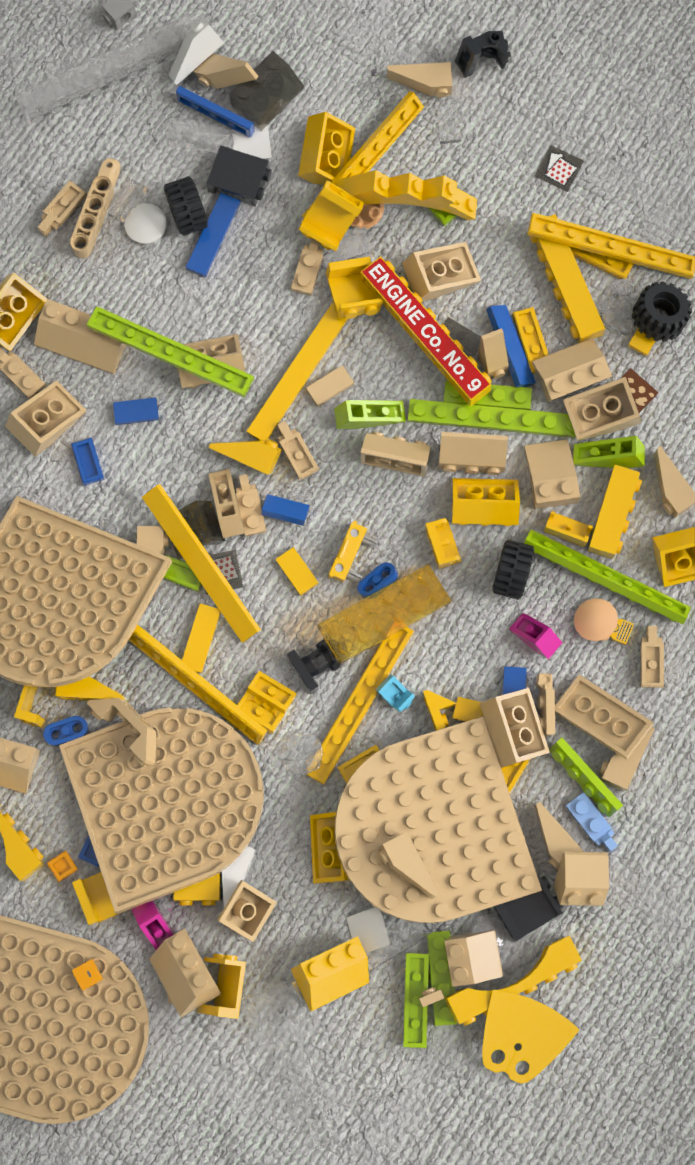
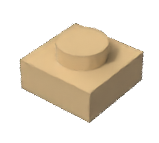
[418,987,444,1007]

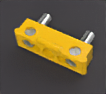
[327,521,377,582]

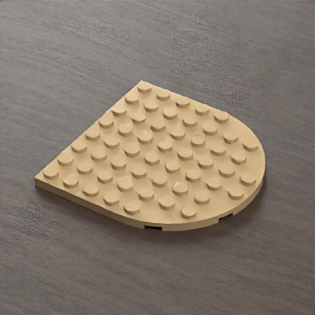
[0,496,172,687]
[59,708,264,914]
[334,717,542,923]
[0,915,149,1124]

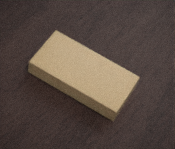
[306,365,354,407]

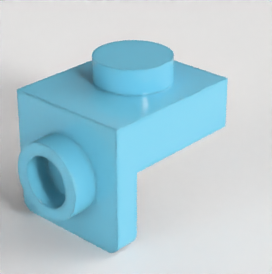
[376,674,415,712]

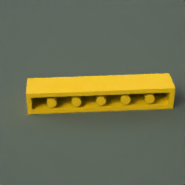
[529,214,605,343]

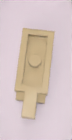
[38,181,87,237]
[291,238,324,296]
[0,347,46,399]
[277,421,319,481]
[236,474,267,537]
[640,626,664,688]
[536,673,555,737]

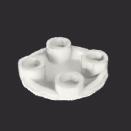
[124,203,167,244]

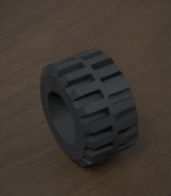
[164,176,208,236]
[632,281,692,342]
[492,539,534,600]

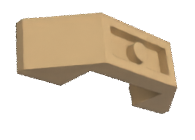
[87,698,156,766]

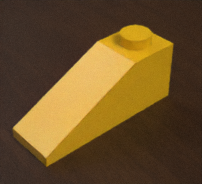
[209,439,282,475]
[55,676,126,701]

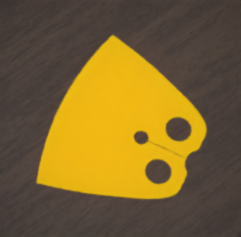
[482,990,579,1084]

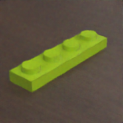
[444,381,532,410]
[549,737,623,817]
[427,931,456,1026]
[403,953,429,1048]

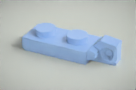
[565,792,618,852]

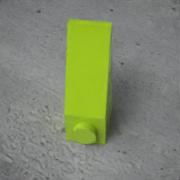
[334,400,406,429]
[573,435,645,468]

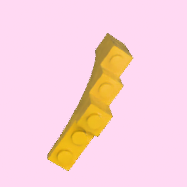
[336,170,477,221]

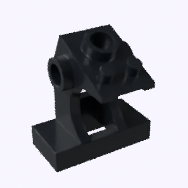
[455,31,511,78]
[287,638,346,694]

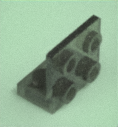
[171,501,226,558]

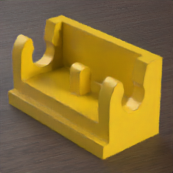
[544,511,593,548]
[425,518,462,569]

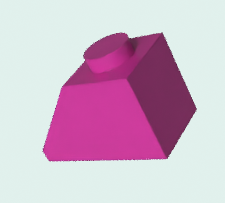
[509,613,563,659]
[132,900,174,950]

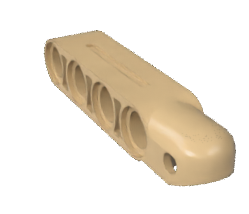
[70,158,121,258]

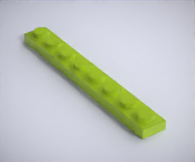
[86,306,254,398]
[408,399,576,438]
[524,529,691,625]

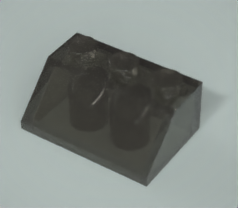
[229,51,304,131]

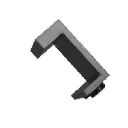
[206,145,272,207]
[493,873,563,942]

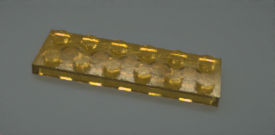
[317,564,452,664]

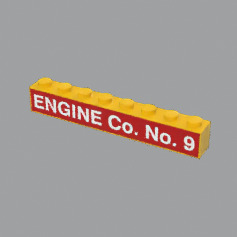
[361,256,492,407]

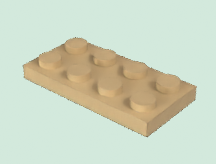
[555,675,653,760]

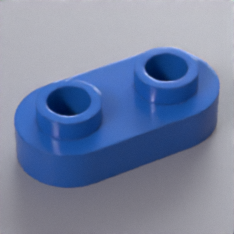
[357,562,398,600]
[43,716,88,746]

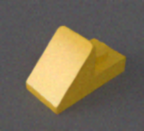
[422,690,456,731]

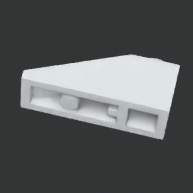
[169,18,224,85]
[222,846,256,907]

